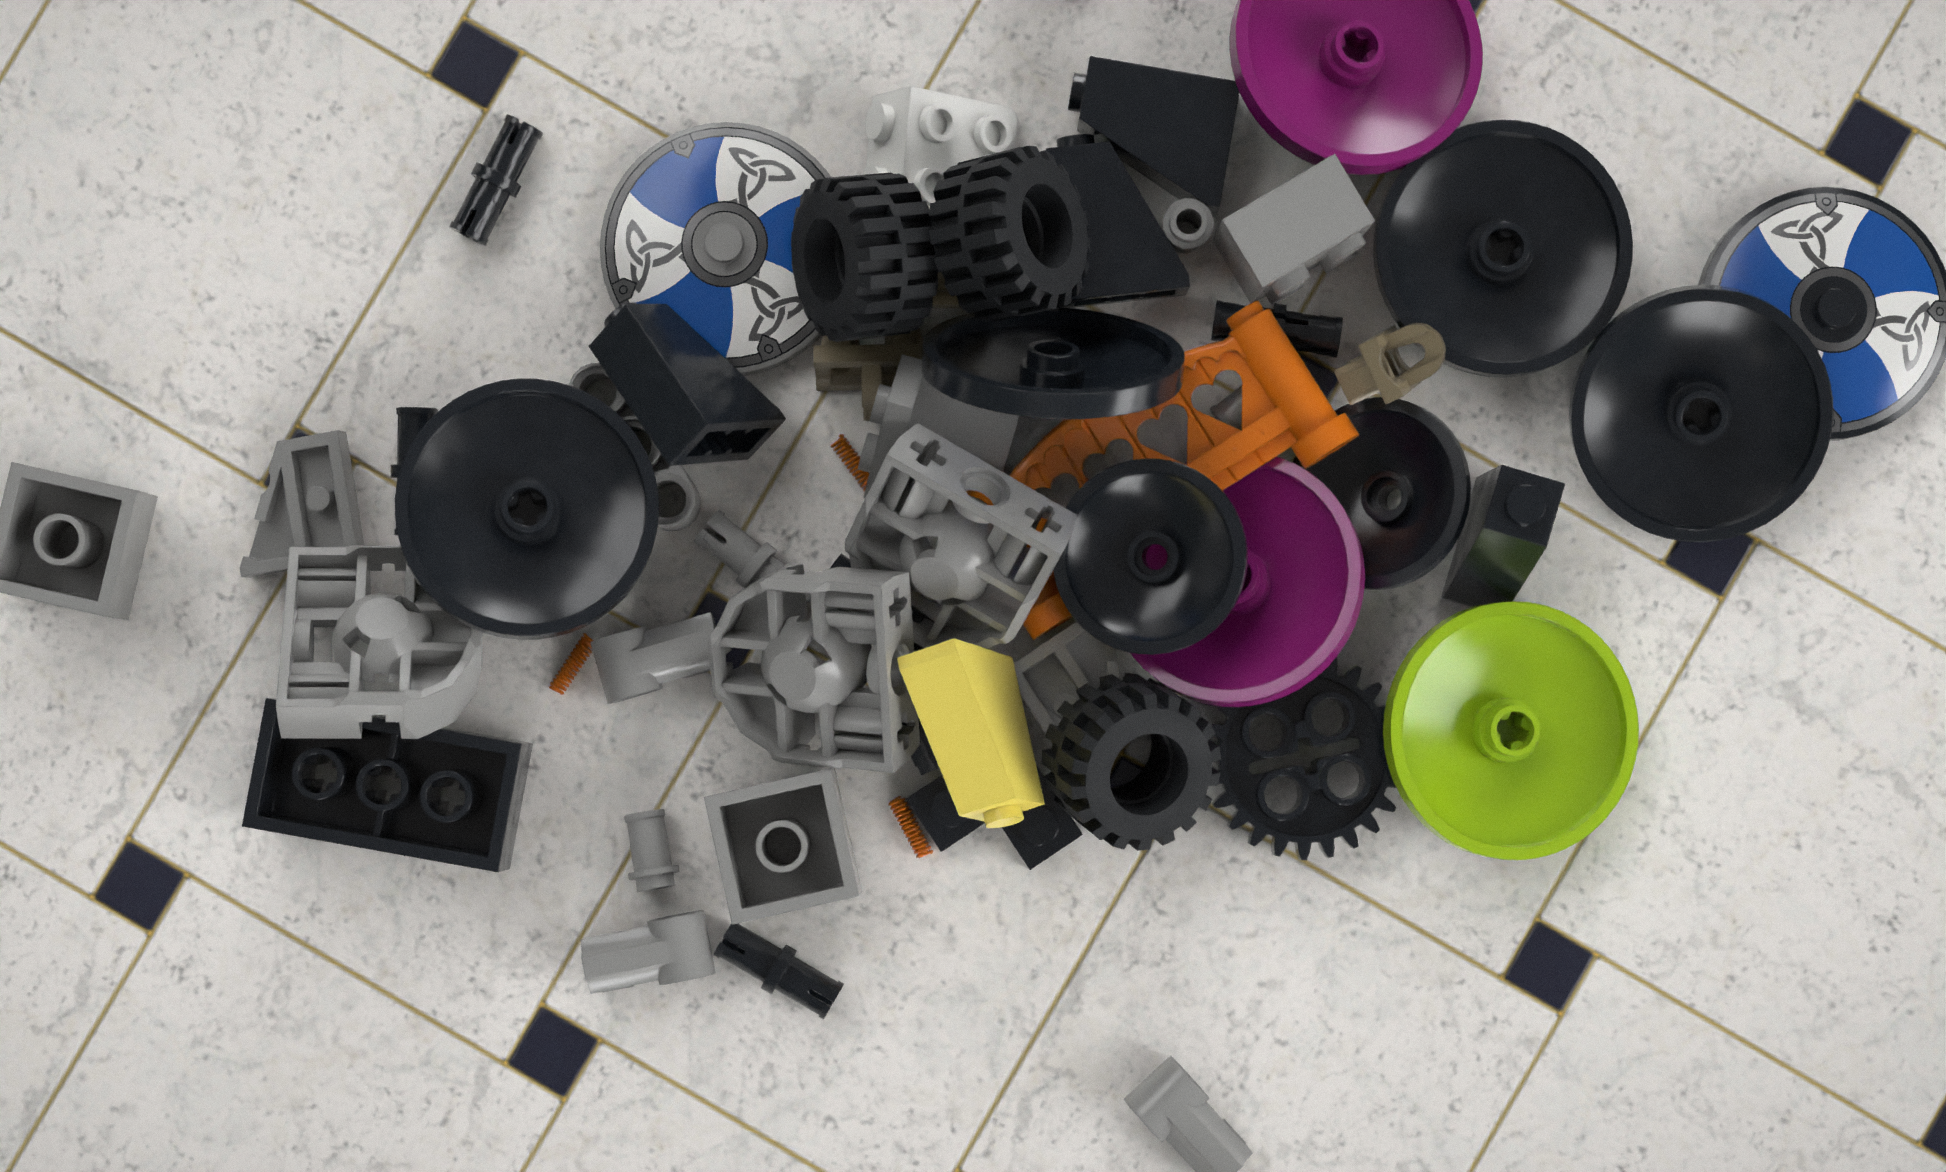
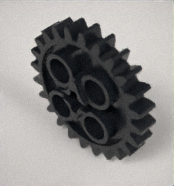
[1211,657,1396,860]

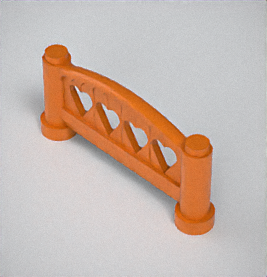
[966,300,1359,640]

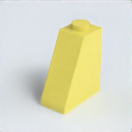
[897,638,1045,828]

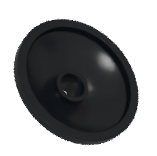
[1292,397,1471,590]
[1053,458,1248,655]

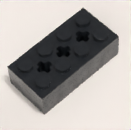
[242,698,533,872]

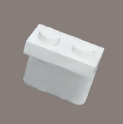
[862,86,1018,210]

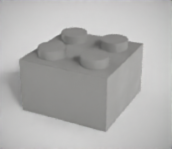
[1213,154,1375,305]
[0,462,158,620]
[704,768,862,925]

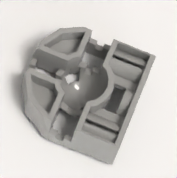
[845,423,1077,649]
[276,545,483,739]
[708,563,920,773]

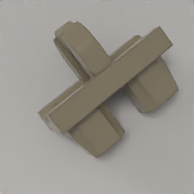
[1334,323,1446,405]
[813,328,923,421]

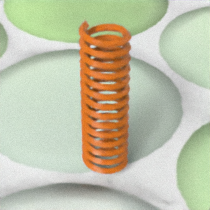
[831,434,869,491]
[549,633,594,695]
[888,796,934,858]

